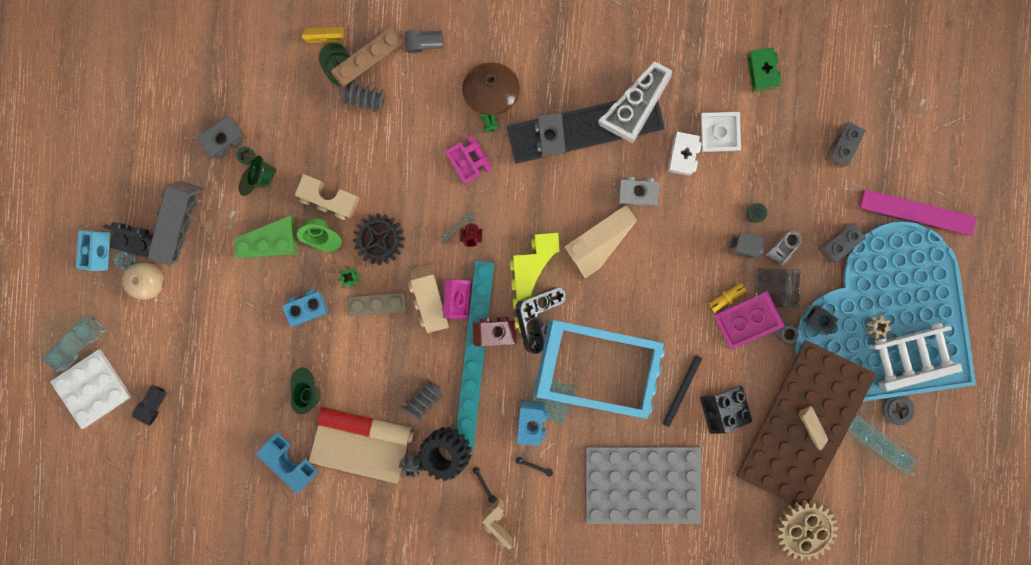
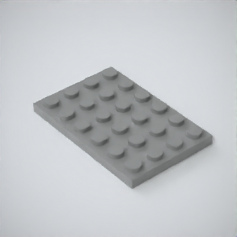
[586,446,701,524]

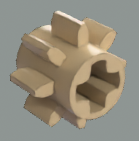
[865,315,892,339]

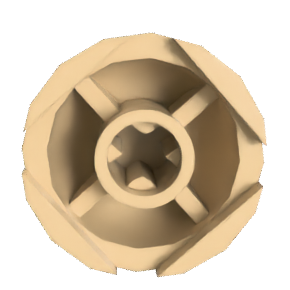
[122,262,164,300]

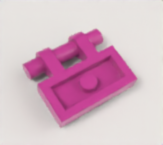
[445,135,492,185]

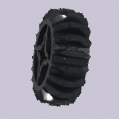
[353,213,405,265]

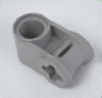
[765,231,802,267]

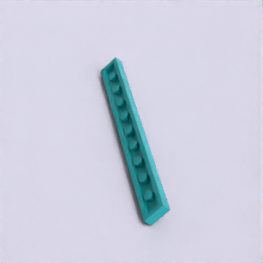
[456,261,494,453]

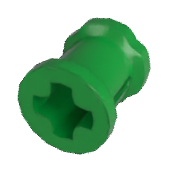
[479,113,500,133]

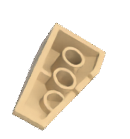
[563,205,637,279]

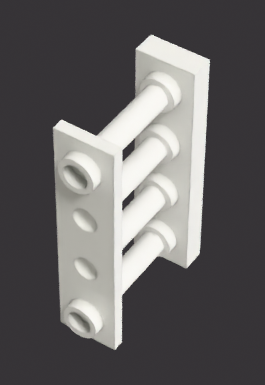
[869,323,963,391]

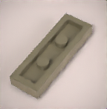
[348,293,407,317]

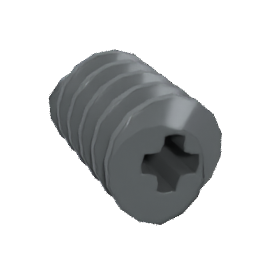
[342,81,385,113]
[401,377,443,420]

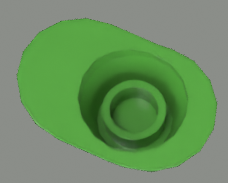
[296,218,342,252]

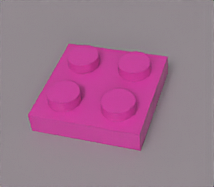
[442,279,472,319]

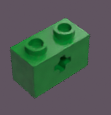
[746,47,781,93]

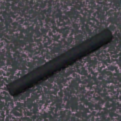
[663,355,703,427]

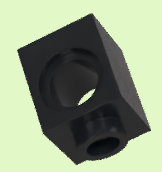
[803,305,839,335]

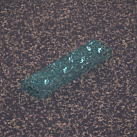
[847,414,919,476]

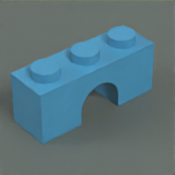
[256,432,319,494]

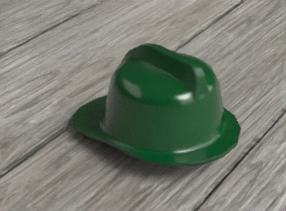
[319,43,355,87]
[239,155,276,196]
[290,367,321,415]

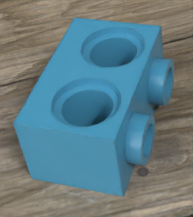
[282,289,330,327]

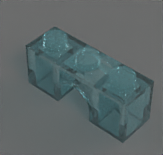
[42,317,106,372]

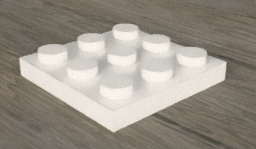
[50,350,132,429]

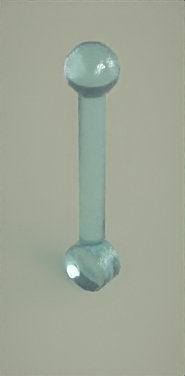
[442,213,474,242]

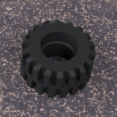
[418,427,472,481]

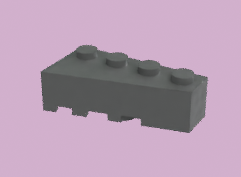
[147,181,203,266]

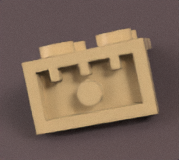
[482,498,512,550]

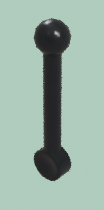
[516,457,553,477]
[473,467,496,503]

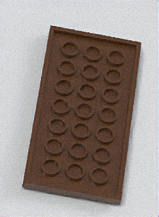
[736,340,877,505]

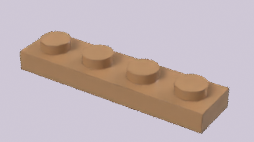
[331,27,404,88]

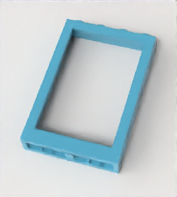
[533,319,665,419]

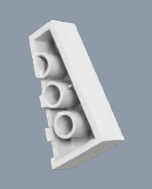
[599,62,672,144]

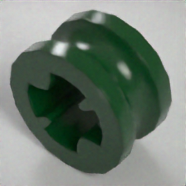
[236,147,256,165]

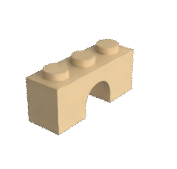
[295,174,360,220]

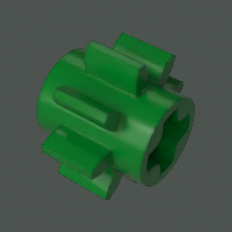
[337,266,362,289]

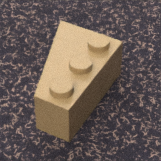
[408,263,449,333]

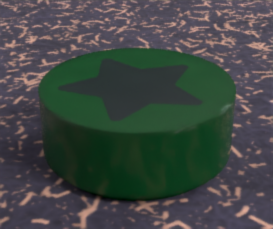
[747,203,767,223]

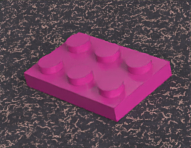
[714,291,785,350]

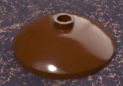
[462,63,520,115]

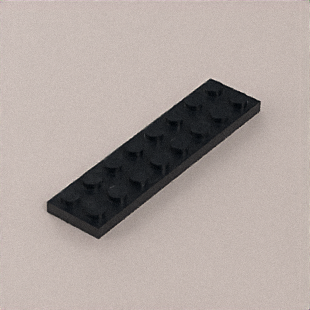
[507,100,665,164]

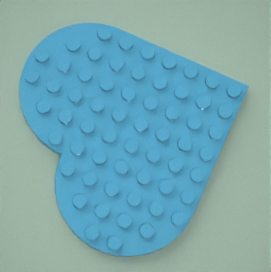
[794,222,976,401]

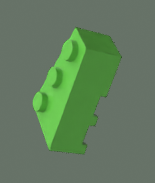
[234,215,298,258]

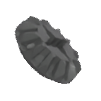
[883,396,914,425]

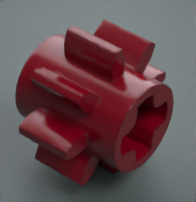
[460,223,483,247]

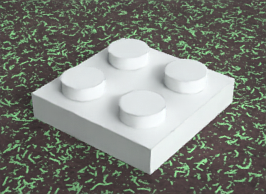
[700,112,741,152]

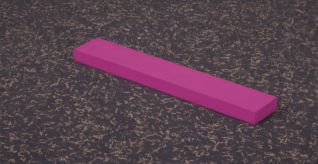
[859,190,977,235]

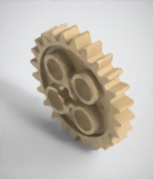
[775,500,838,561]

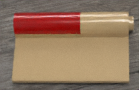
[309,406,414,484]

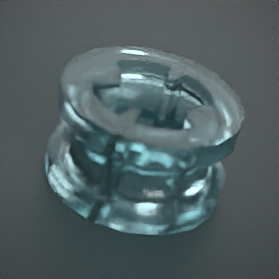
[114,252,135,269]

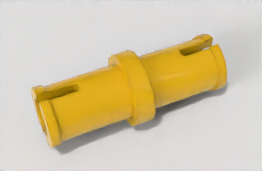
[708,282,747,313]

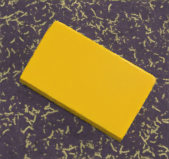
[302,27,344,43]

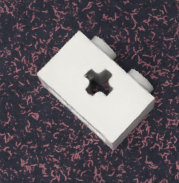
[667,132,702,176]

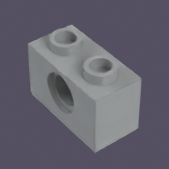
[618,177,660,207]

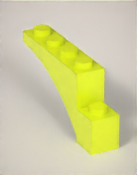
[510,233,560,333]

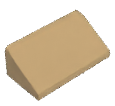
[798,406,828,450]

